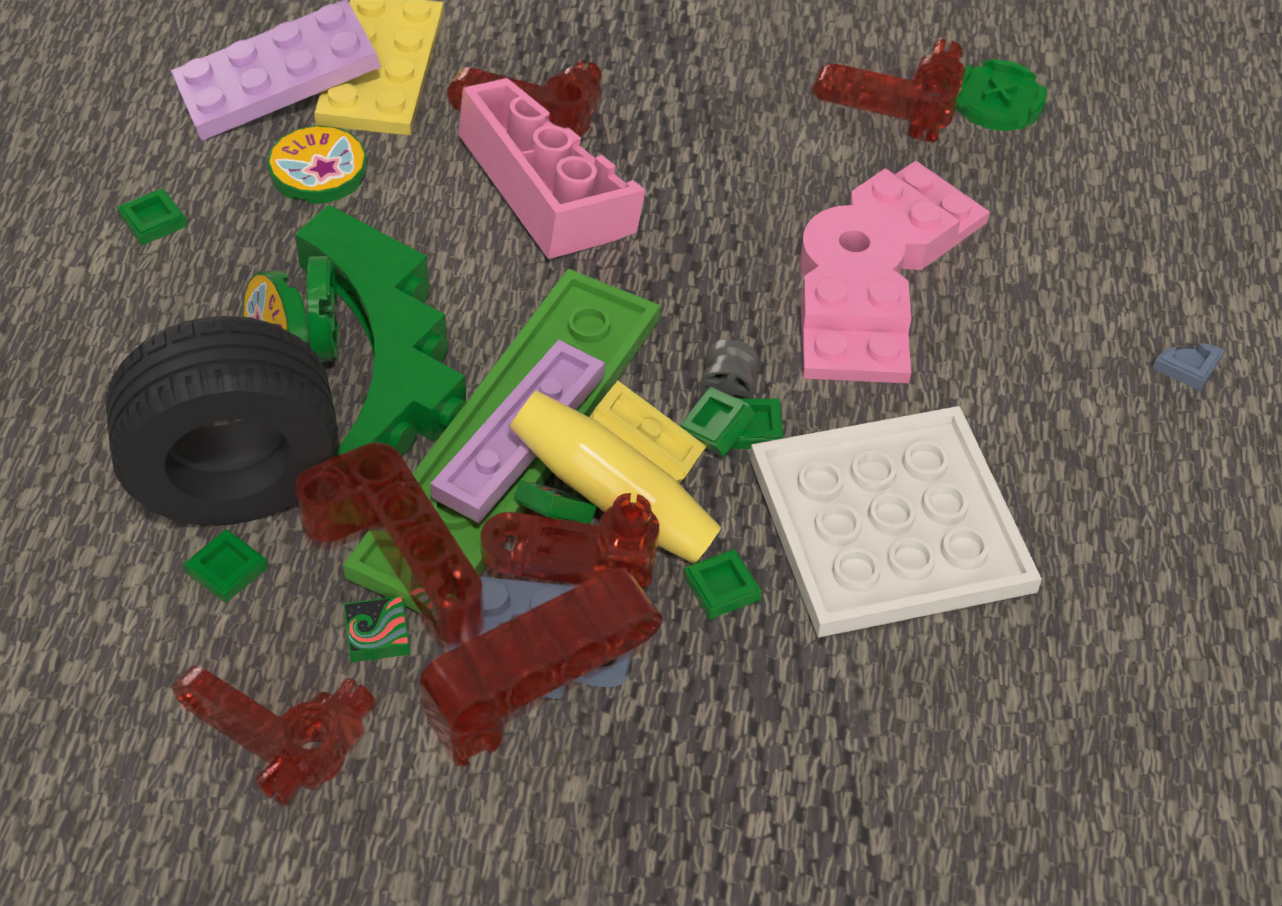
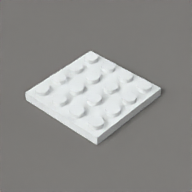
[750,406,1042,638]

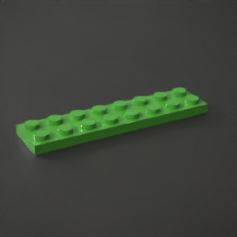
[343,269,661,625]

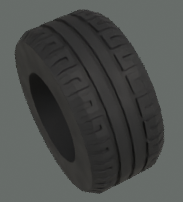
[105,315,339,525]

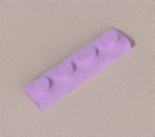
[430,340,605,523]

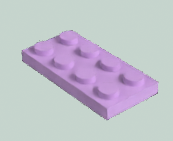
[171,0,381,141]

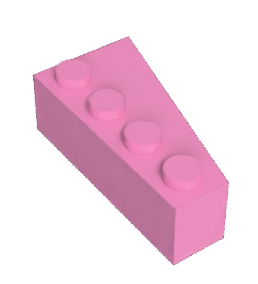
[458,78,645,259]

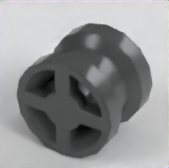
[700,339,759,398]

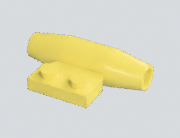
[509,380,721,564]

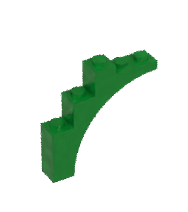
[295,204,467,503]

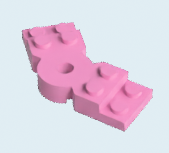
[800,161,990,383]

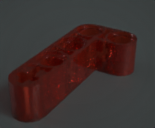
[294,443,485,645]
[420,567,663,767]

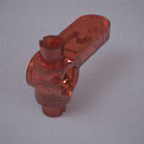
[813,39,966,143]
[447,60,602,137]
[480,493,660,596]
[172,665,376,805]

